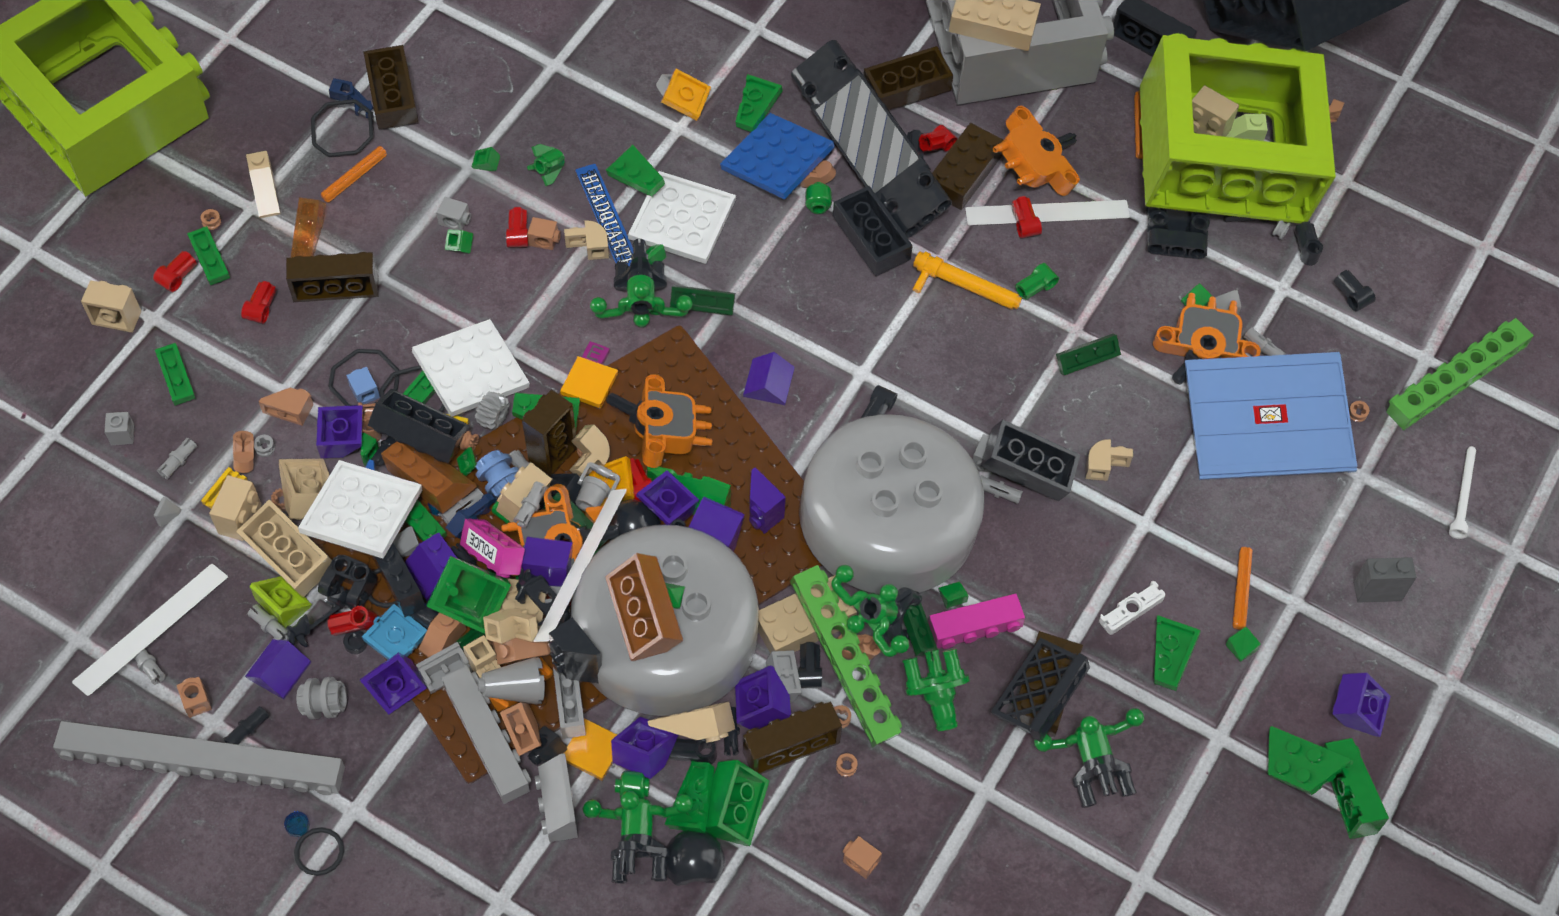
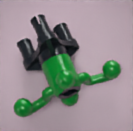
[590,239,693,328]
[831,565,922,657]
[1034,708,1144,808]
[582,791,693,884]

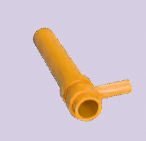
[913,251,1022,310]

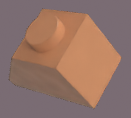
[259,387,314,426]
[418,613,466,658]
[493,638,551,665]
[500,702,541,756]

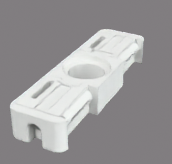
[1099,581,1165,635]

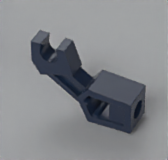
[329,78,373,118]
[445,493,497,539]

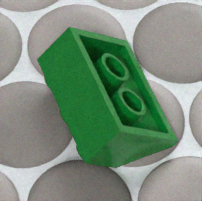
[705,760,770,846]

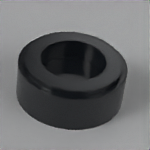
[343,630,367,654]

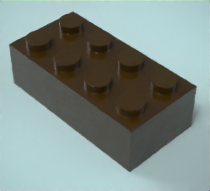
[363,45,419,129]
[863,46,953,110]
[927,122,1003,211]
[286,252,379,303]
[522,389,577,477]
[1013,631,1083,737]
[743,701,842,774]

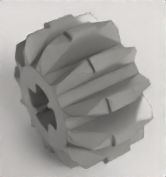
[475,391,510,429]

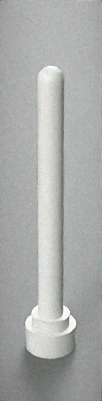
[1449,446,1476,539]

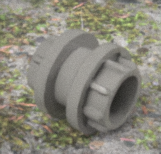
[296,677,347,720]

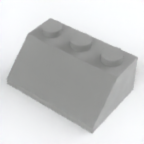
[535,753,578,842]

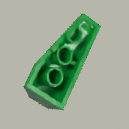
[647,467,731,515]

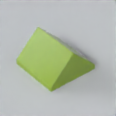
[250,576,312,628]

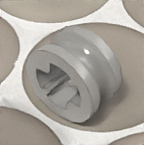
[1272,221,1291,240]
[254,435,275,457]

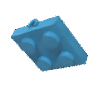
[362,604,427,660]

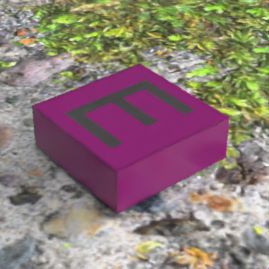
[582,341,610,365]

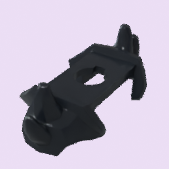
[515,567,571,628]
[286,586,353,647]

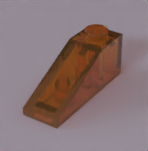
[291,197,326,257]

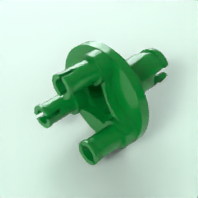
[902,648,970,731]

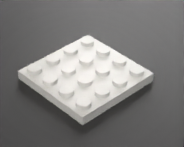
[628,171,736,264]
[412,319,530,417]
[298,460,422,558]

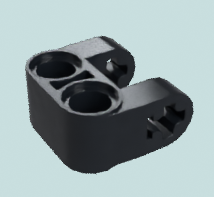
[318,555,377,608]

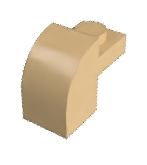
[564,221,609,260]
[570,425,610,476]
[1085,439,1133,481]
[483,608,538,644]
[463,635,501,678]

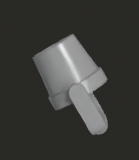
[576,462,620,511]

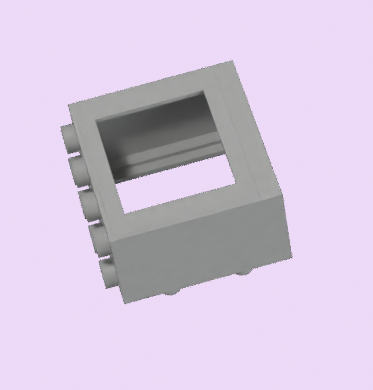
[926,0,1114,105]

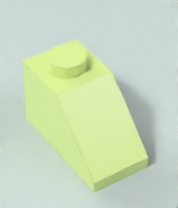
[1226,114,1268,141]

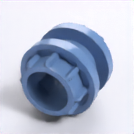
[476,450,519,498]

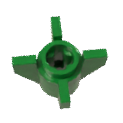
[527,144,565,186]

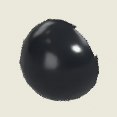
[609,499,660,541]
[666,830,725,886]

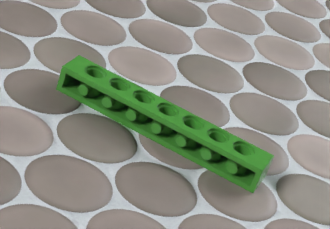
[1386,318,1534,431]
[790,565,902,747]

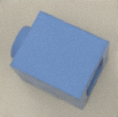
[346,367,380,404]

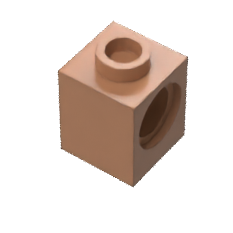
[527,217,561,250]
[176,677,212,718]
[843,836,882,879]

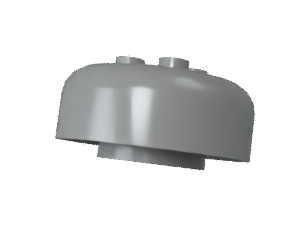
[799,414,984,594]
[571,525,759,716]

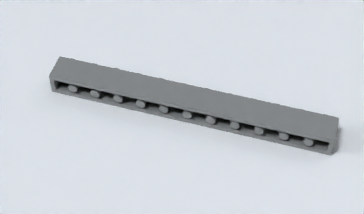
[53,721,345,795]

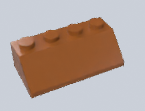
[381,441,477,514]
[605,553,683,661]

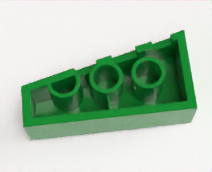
[1323,738,1389,839]

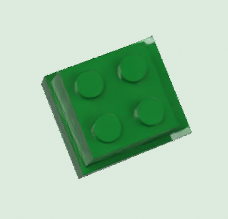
[426,555,511,634]

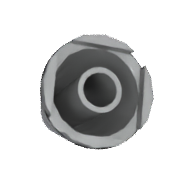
[478,657,544,705]

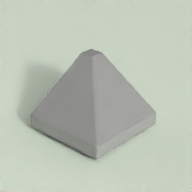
[154,497,181,527]

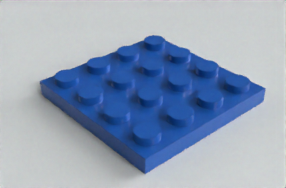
[720,113,834,199]

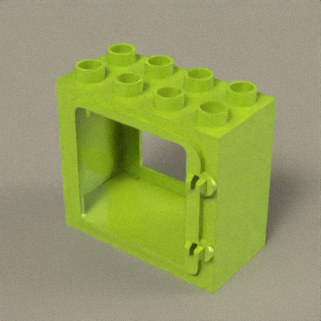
[0,0,210,197]
[1140,34,1336,224]

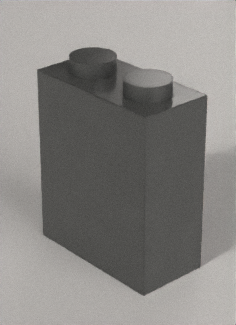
[1353,557,1417,603]

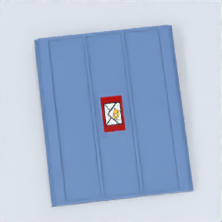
[1185,352,1357,480]

